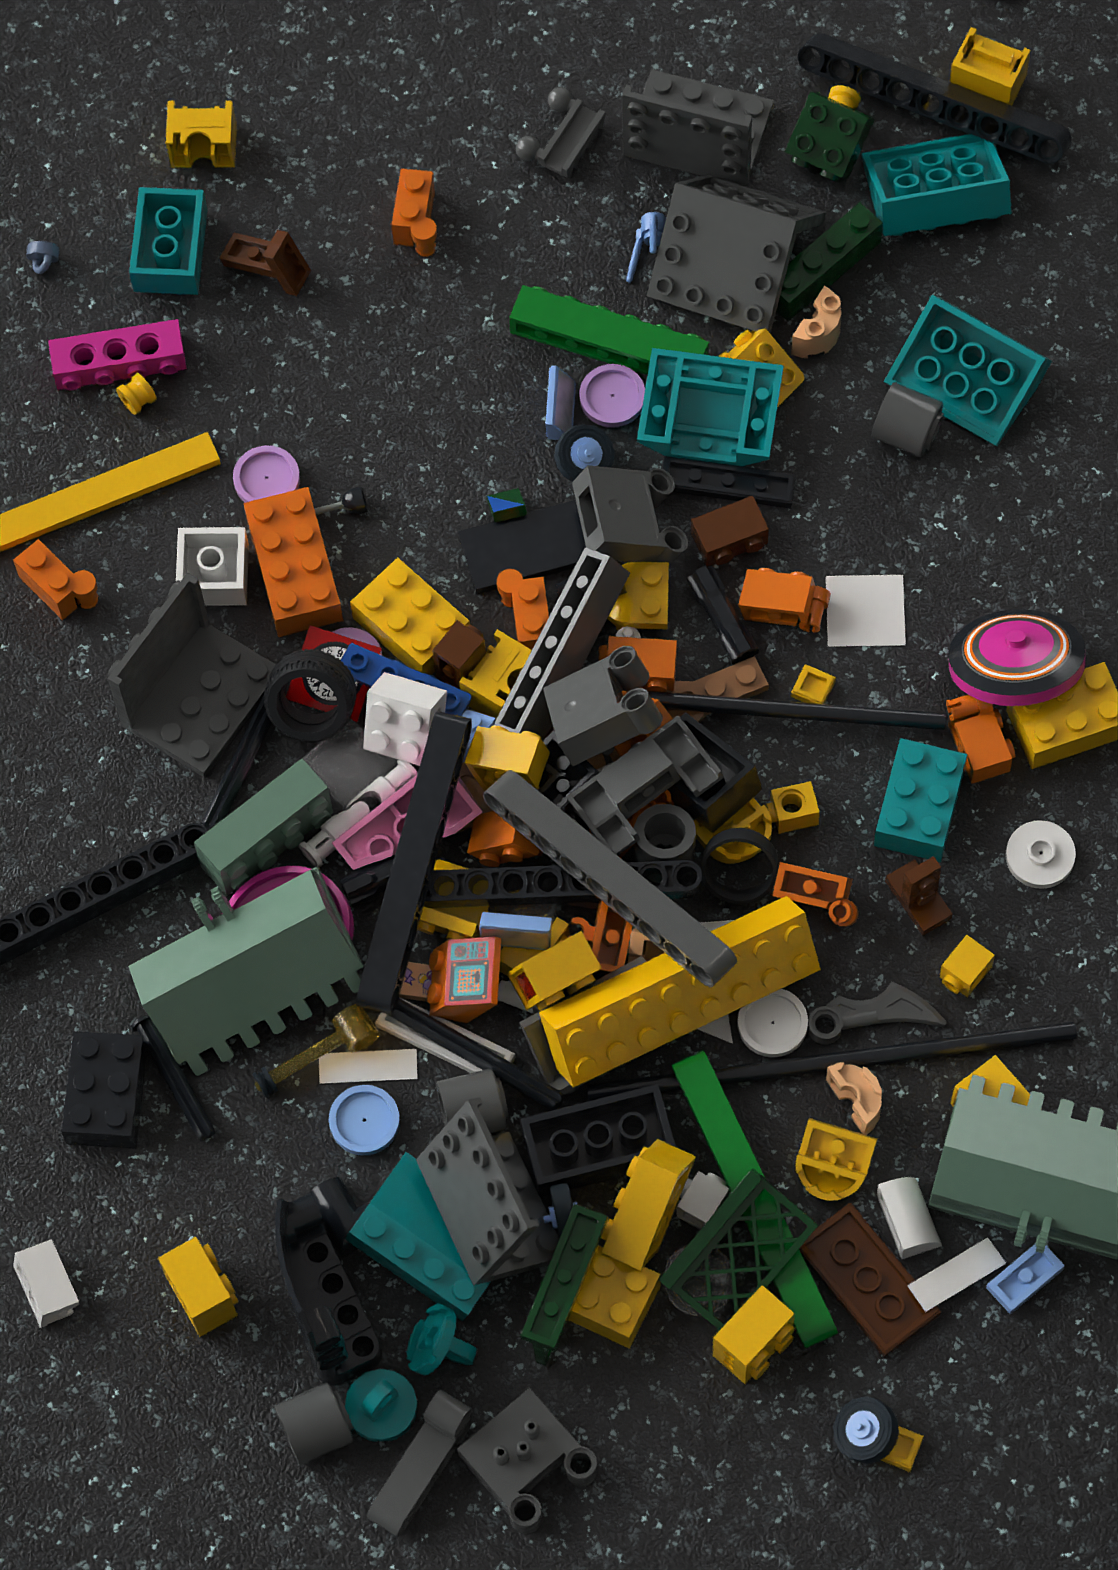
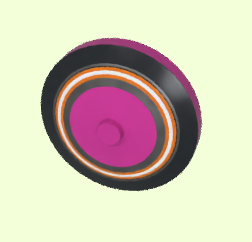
[948,609,1086,706]

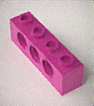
[48,319,187,390]

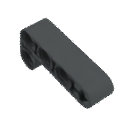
[367,1389,474,1537]

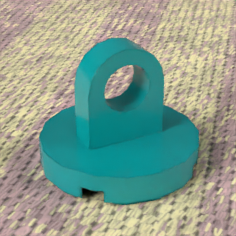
[406,1303,477,1376]
[345,1369,417,1442]

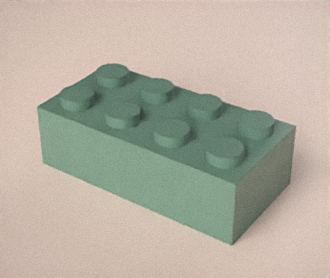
[194,758,333,896]

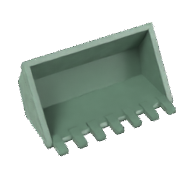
[128,866,363,1076]
[928,1075,1118,1260]

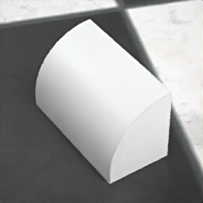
[877,1177,942,1259]

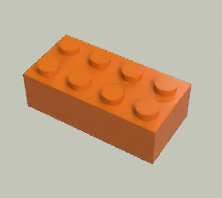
[243,487,343,637]

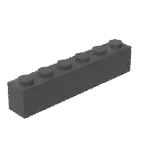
[493,548,630,741]

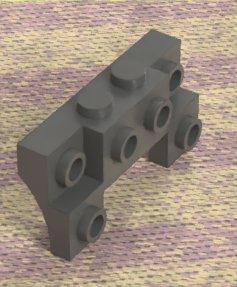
[566,715,724,856]

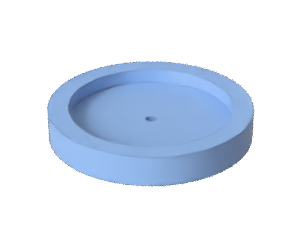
[329,1085,400,1155]

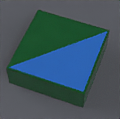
[487,488,527,523]

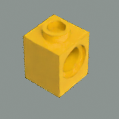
[766,781,820,834]
[940,935,995,998]

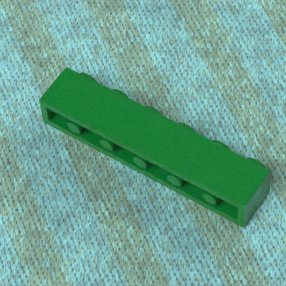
[509,285,709,375]

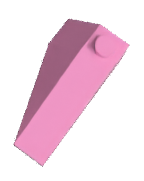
[332,775,483,870]

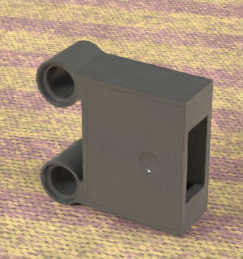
[572,465,688,566]
[543,646,663,766]
[457,1388,598,1534]

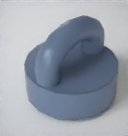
[26,241,60,274]

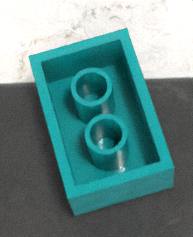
[129,187,208,295]
[874,738,967,862]

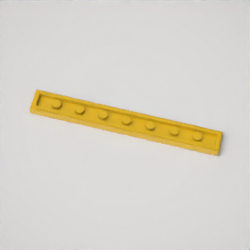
[0,432,221,552]

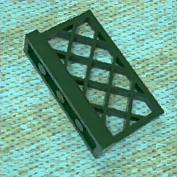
[659,1168,819,1330]
[521,1204,608,1366]

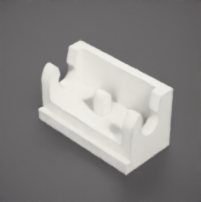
[13,1239,79,1328]

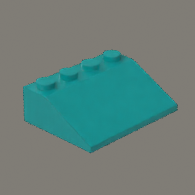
[861,134,1011,236]
[883,295,1052,446]
[345,1152,491,1321]

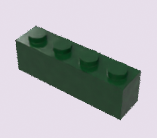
[776,202,883,322]

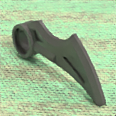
[807,982,946,1045]

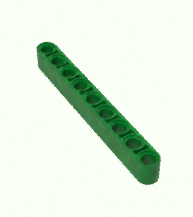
[671,1050,838,1349]

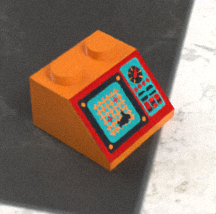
[427,937,501,1023]

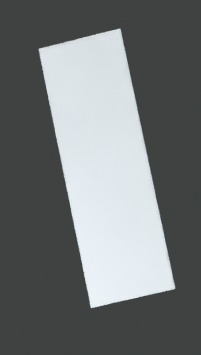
[319,1049,417,1084]
[908,1238,1006,1312]

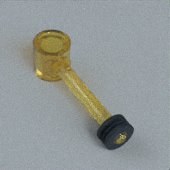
[252,1004,380,1098]

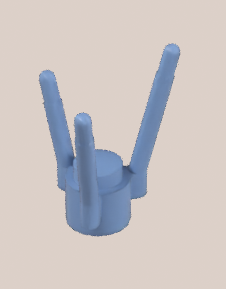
[626,212,666,283]

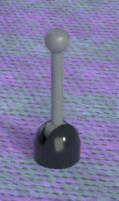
[314,486,368,515]

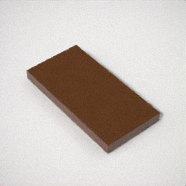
[799,1202,941,1358]

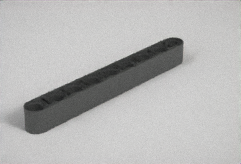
[483,770,737,987]

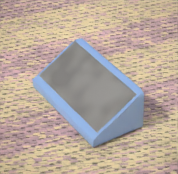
[546,365,576,440]
[480,912,552,950]

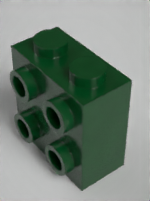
[784,92,875,181]

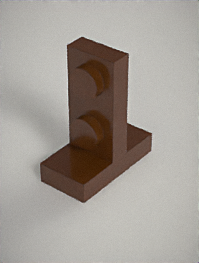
[219,230,311,296]
[885,856,953,936]

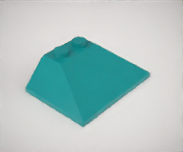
[637,348,784,466]

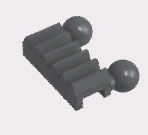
[515,87,605,178]

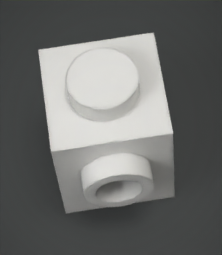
[677,1171,729,1230]

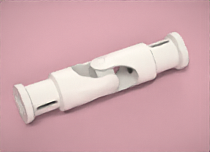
[299,760,418,868]

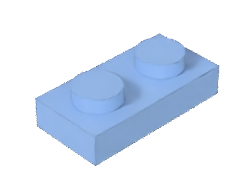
[986,1243,1065,1315]

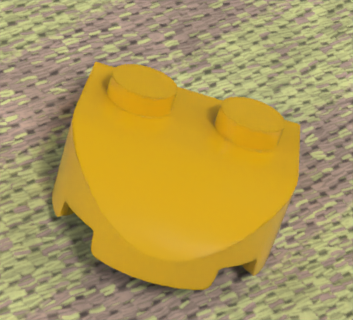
[607,562,669,630]
[694,798,772,864]
[796,1118,877,1201]

